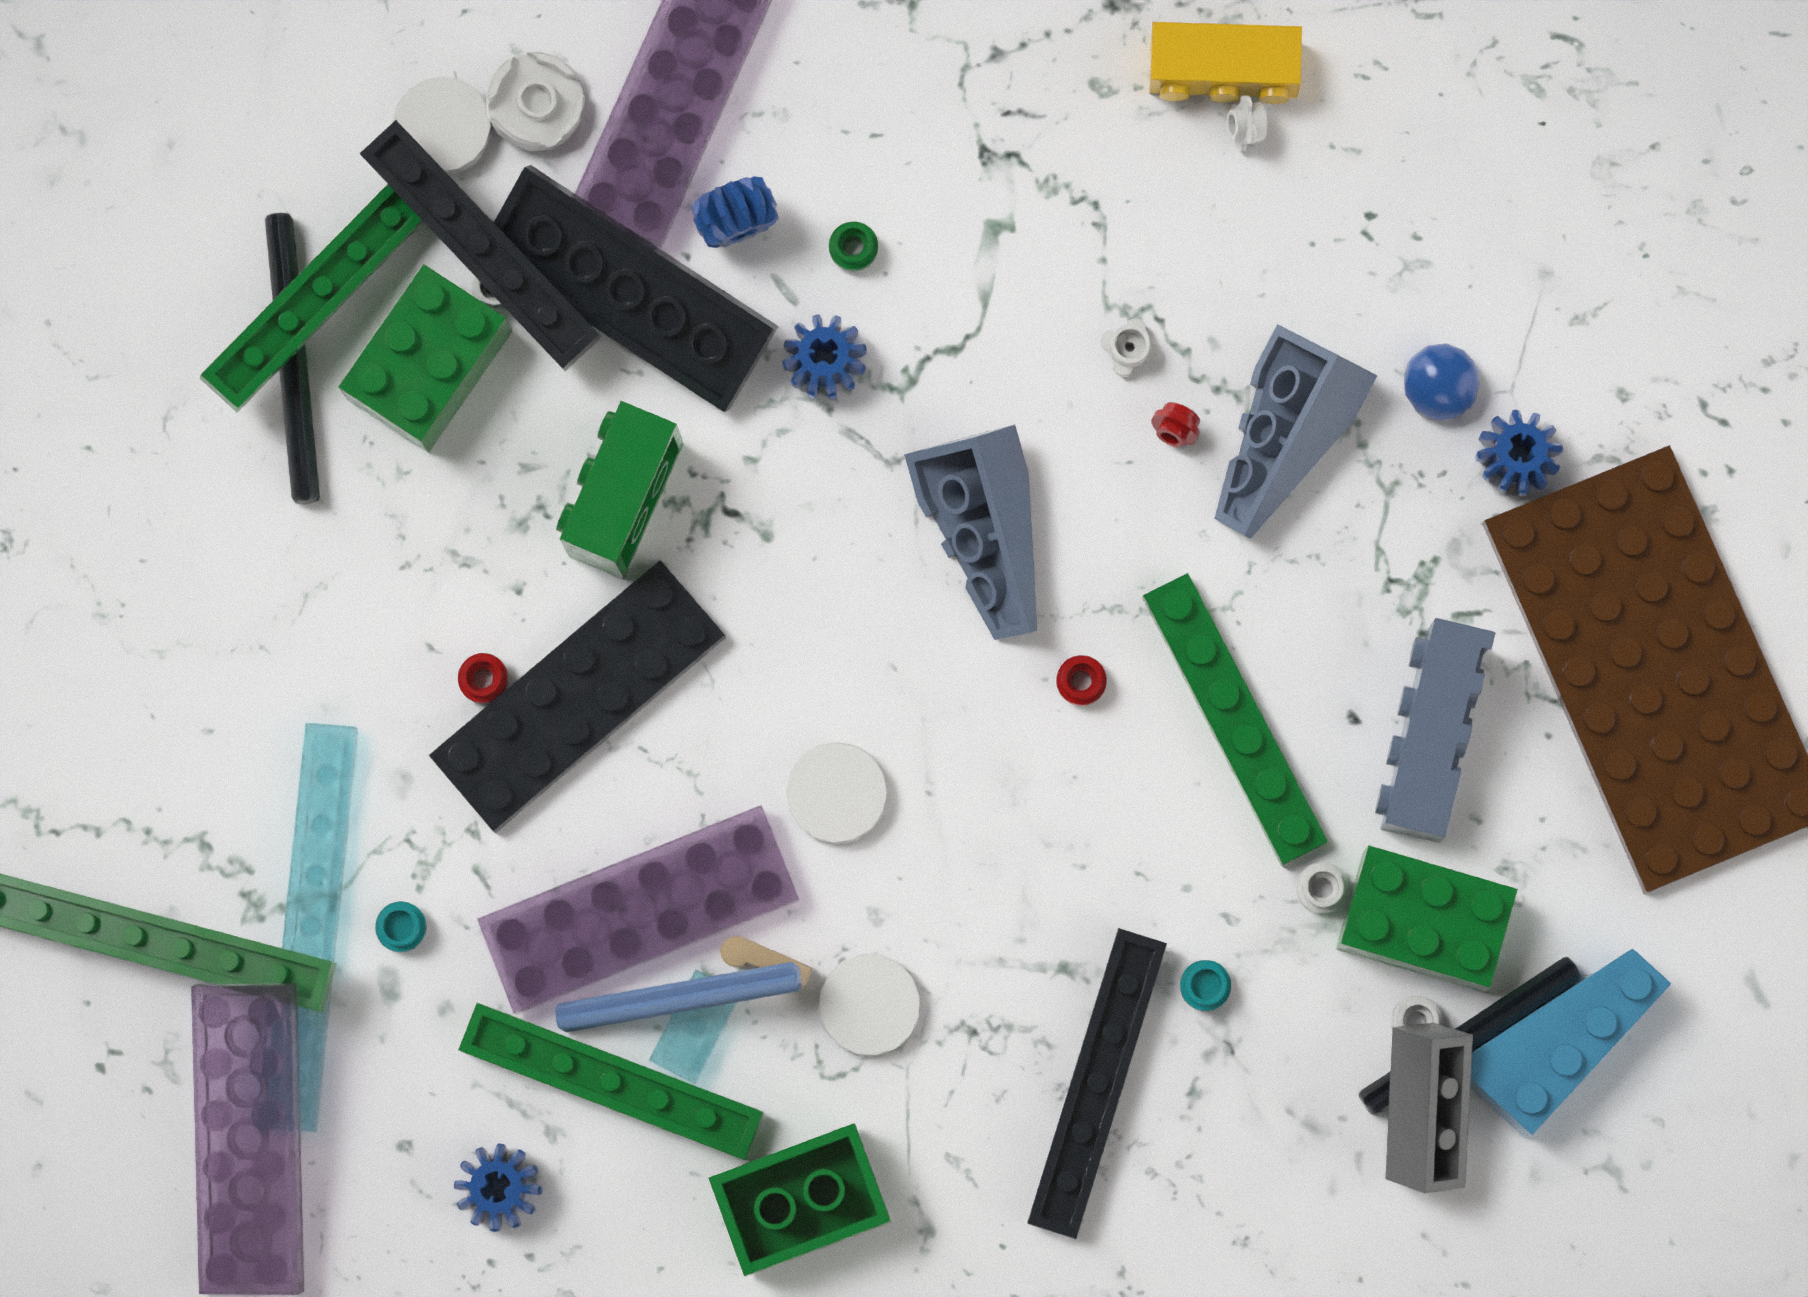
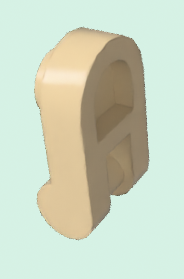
[720,936,813,987]

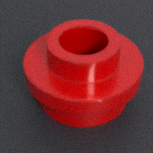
[1151,402,1200,447]
[457,653,509,704]
[1056,655,1107,706]

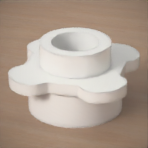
[1227,95,1267,151]
[1101,319,1159,377]

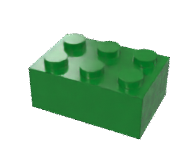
[338,264,513,453]
[556,401,684,580]
[1336,845,1518,992]
[708,1123,892,1277]

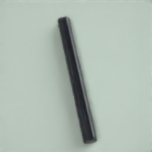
[265,212,320,504]

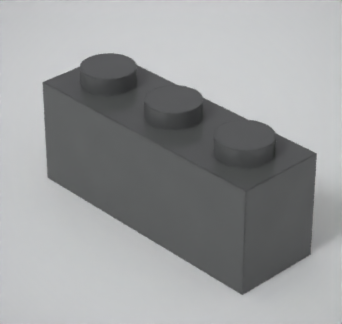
[1385,1023,1473,1193]

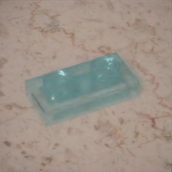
[649,969,738,1085]

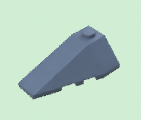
[1214,324,1378,539]
[904,424,1038,640]

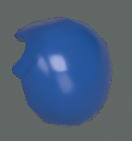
[1404,343,1480,420]

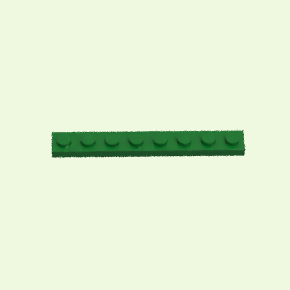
[0,873,337,1013]

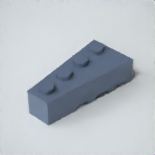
[1375,618,1496,843]

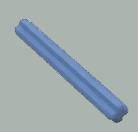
[555,962,802,1032]

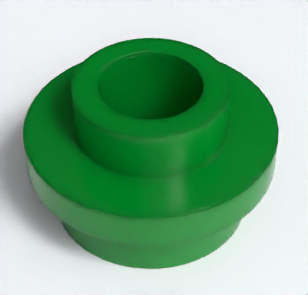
[828,221,878,272]

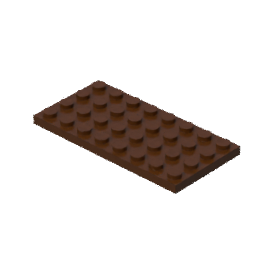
[1482,445,1808,894]

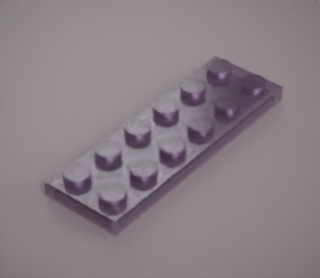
[575,0,772,248]
[477,805,800,1015]
[191,983,304,1295]

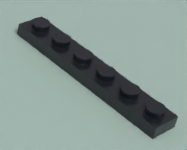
[359,120,602,371]
[1027,928,1167,1239]

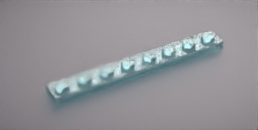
[263,722,358,1133]

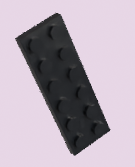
[494,165,779,413]
[428,560,726,834]

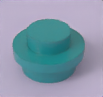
[375,901,427,953]
[1180,960,1231,1011]

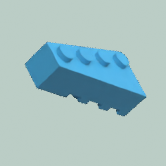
[1470,948,1671,1138]

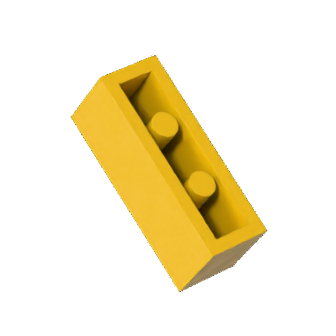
[1149,22,1302,104]

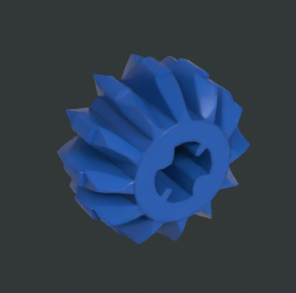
[691,176,779,248]
[782,314,867,400]
[1475,409,1563,496]
[454,1143,543,1232]

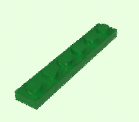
[200,184,423,413]
[1142,573,1328,866]
[458,1003,764,1161]

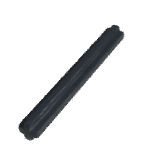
[1358,957,1581,1114]

